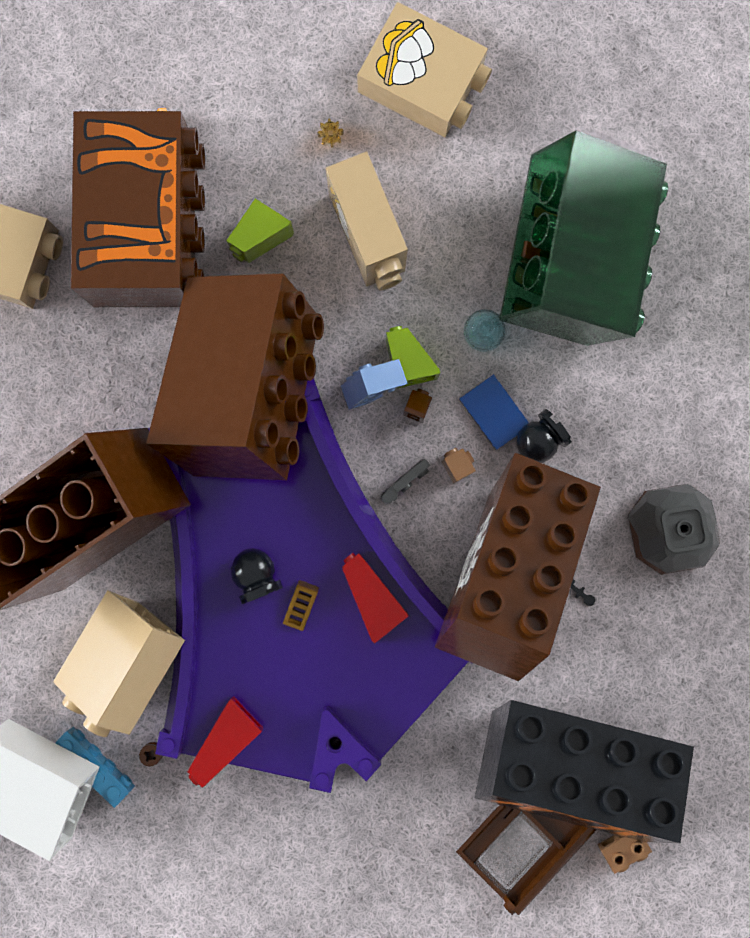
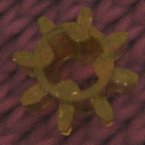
[317,118,344,147]

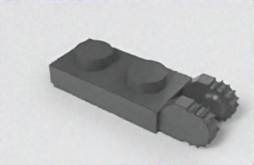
[381,459,430,504]

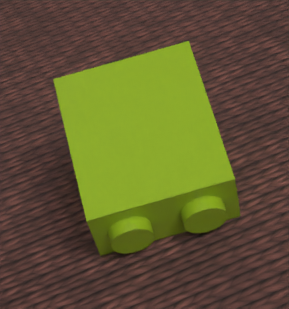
[226,198,294,263]
[386,326,440,389]

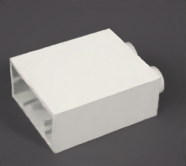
[0,719,100,861]

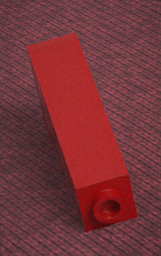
[342,553,409,644]
[187,696,263,788]

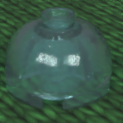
[463,309,506,352]

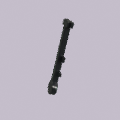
[570,579,595,606]

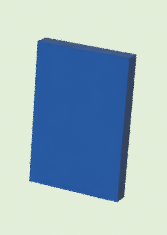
[459,374,529,450]

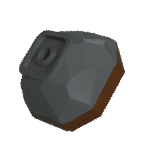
[628,484,720,575]

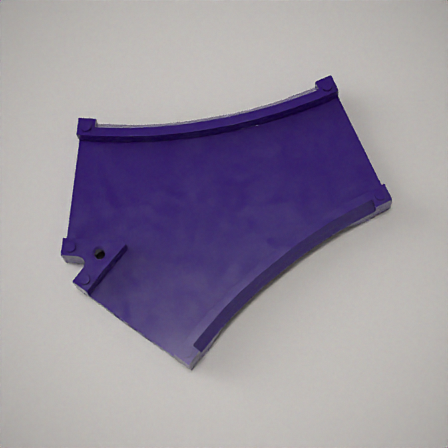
[148,378,472,793]

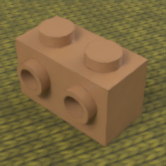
[441,447,476,484]
[597,834,652,874]

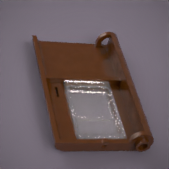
[456,805,596,915]

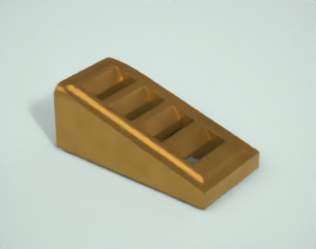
[283,580,319,631]

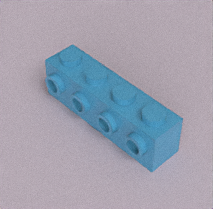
[56,727,135,808]

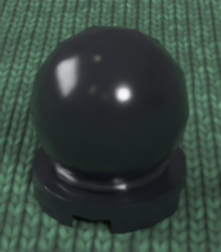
[516,409,572,463]
[231,548,283,604]

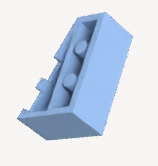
[341,359,408,410]

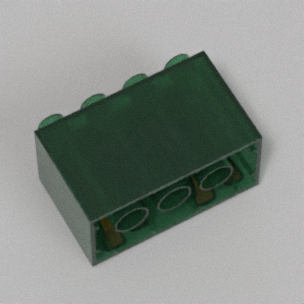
[499,130,668,346]

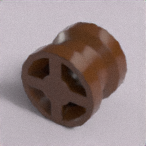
[139,742,163,767]

